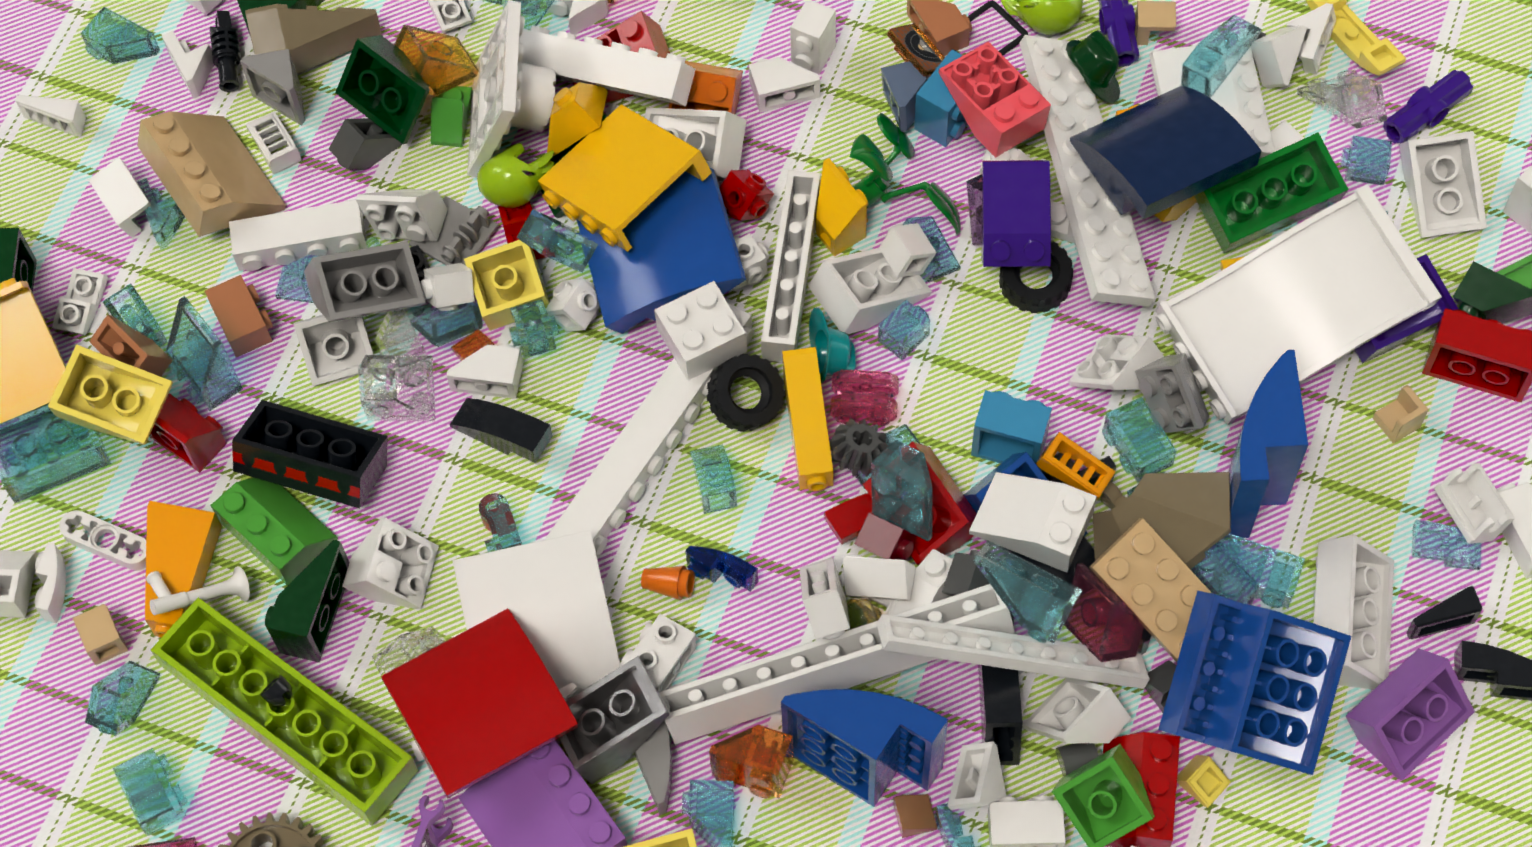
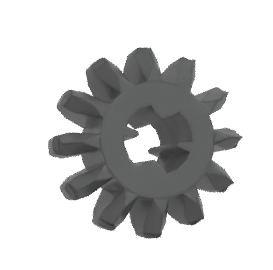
[830,418,888,477]

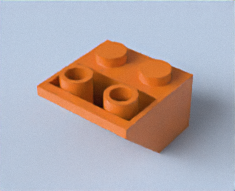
[669,61,743,114]

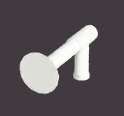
[146,566,250,615]

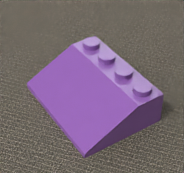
[458,740,627,847]

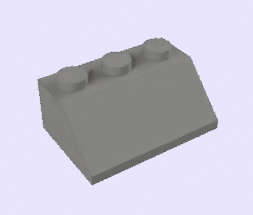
[304,241,426,322]

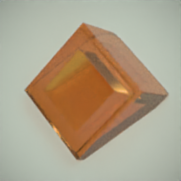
[451,329,495,361]

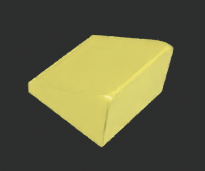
[1177,755,1231,808]

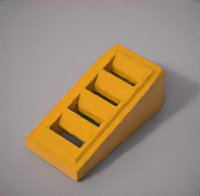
[1036,432,1116,500]

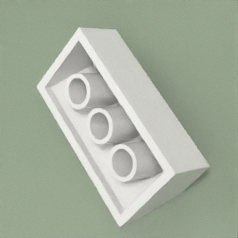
[1313,534,1394,690]

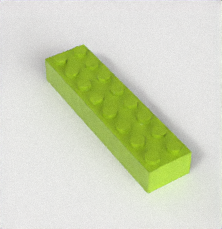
[151,597,418,826]

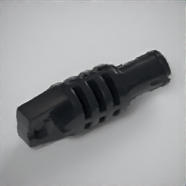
[210,11,241,92]

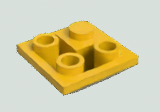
[816,158,868,257]

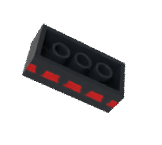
[232,400,388,509]

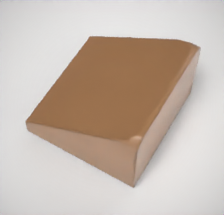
[893,794,937,838]

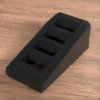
[1407,586,1483,640]

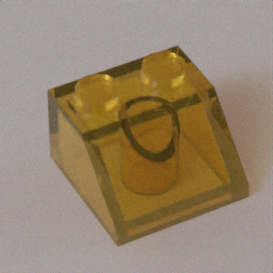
[394,24,479,96]

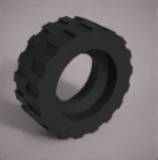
[999,241,1073,313]
[706,354,785,432]

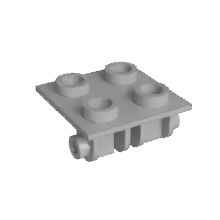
[409,196,499,266]

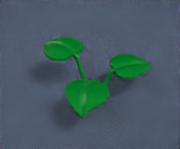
[850,113,961,236]

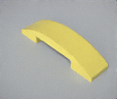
[1306,0,1406,76]

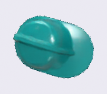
[809,308,856,384]

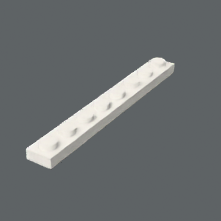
[877,614,1150,689]

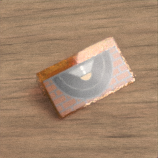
[887,23,945,76]

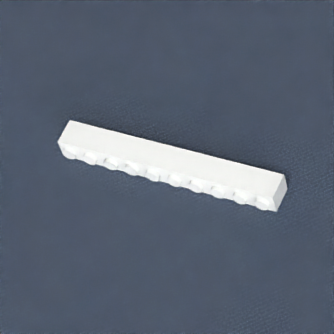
[544,303,754,556]
[659,581,1015,745]

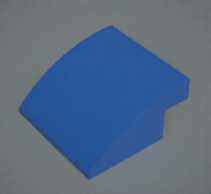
[577,168,746,334]
[1222,350,1308,539]
[1158,590,1351,775]
[781,689,948,807]

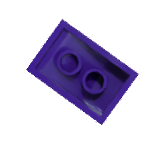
[981,160,1051,267]
[1355,254,1458,364]

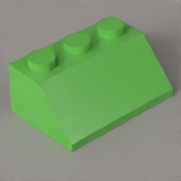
[210,478,338,586]

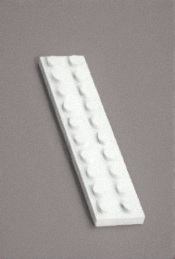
[1019,35,1156,306]

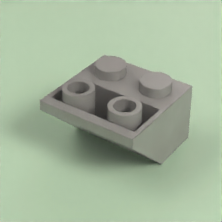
[1135,353,1209,434]

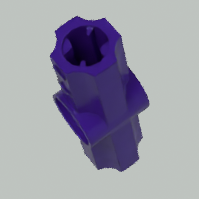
[1098,0,1139,67]
[1383,70,1474,144]

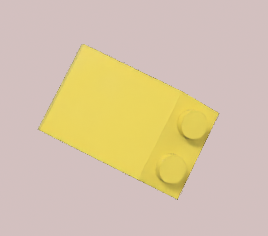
[48,344,173,445]

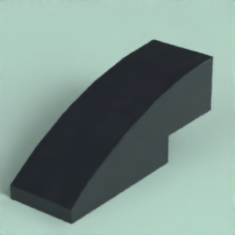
[450,398,553,463]
[1454,640,1532,701]

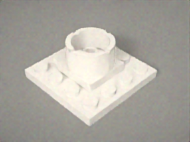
[467,0,556,177]

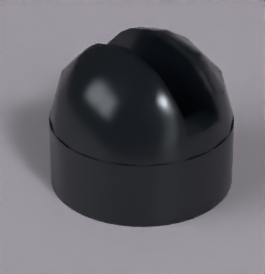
[260,674,292,707]

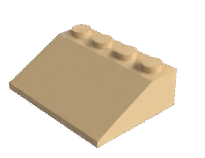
[137,111,286,237]

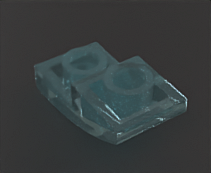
[935,803,981,847]

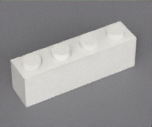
[229,199,368,271]

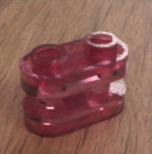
[830,370,899,426]

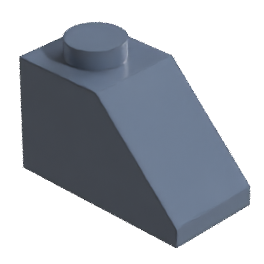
[881,60,930,132]

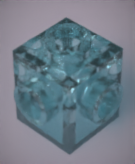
[509,299,559,358]

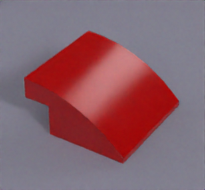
[381,608,578,799]

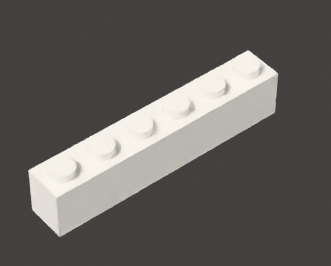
[519,25,696,106]
[761,170,821,362]

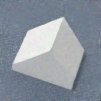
[294,315,377,386]

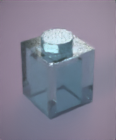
[1340,136,1392,185]
[878,300,930,361]

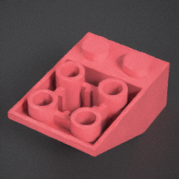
[938,41,1051,158]

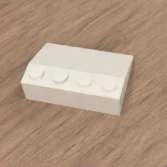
[1149,42,1275,158]

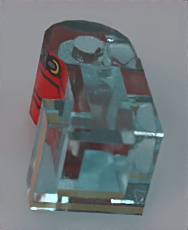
[479,493,522,552]

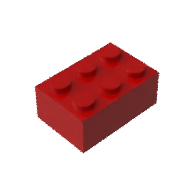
[1422,308,1532,402]

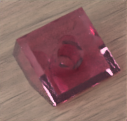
[1062,563,1144,662]

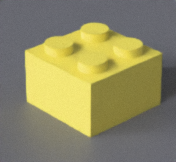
[464,237,550,330]

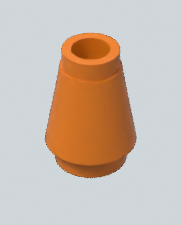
[641,566,695,600]

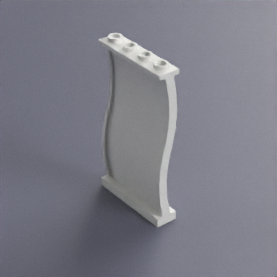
[1155,184,1442,425]

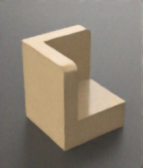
[1135,1,1176,45]
[1373,385,1429,444]
[73,604,128,665]

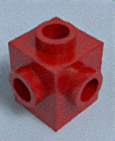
[719,169,774,221]

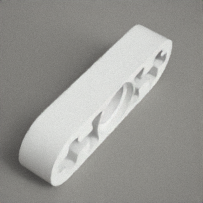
[59,510,146,571]

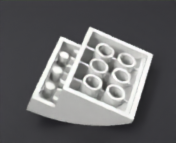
[452,530,620,693]

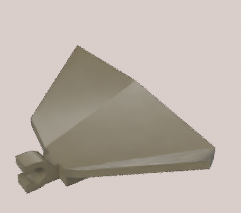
[1093,472,1231,581]

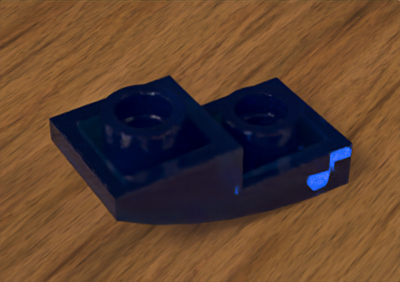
[685,546,759,592]

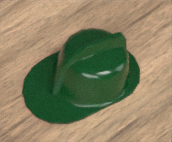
[1066,30,1120,103]

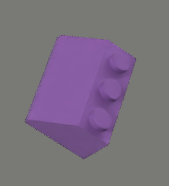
[1346,648,1475,780]

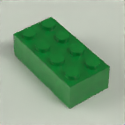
[1195,132,1349,254]

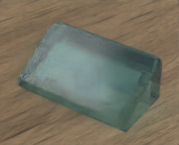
[903,216,961,283]
[410,302,483,347]

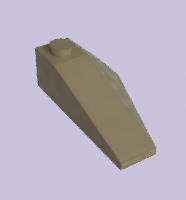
[245,4,382,74]

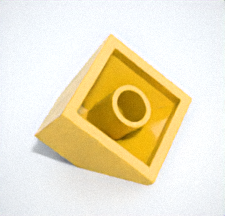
[547,82,608,156]

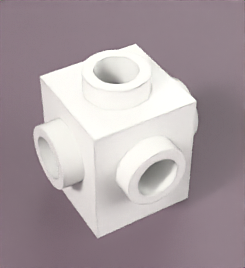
[732,233,769,292]
[544,278,600,332]

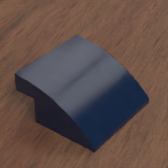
[1070,85,1262,220]

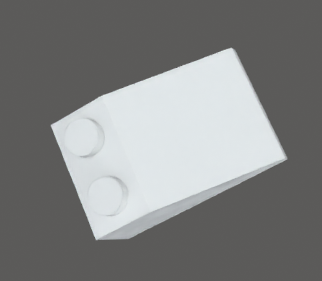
[645,107,747,182]
[1399,131,1487,238]
[808,248,932,334]
[969,472,1097,573]

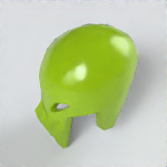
[1001,0,1083,35]
[477,143,555,208]

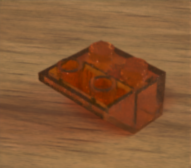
[709,724,794,799]

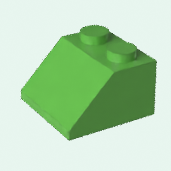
[1052,744,1154,847]

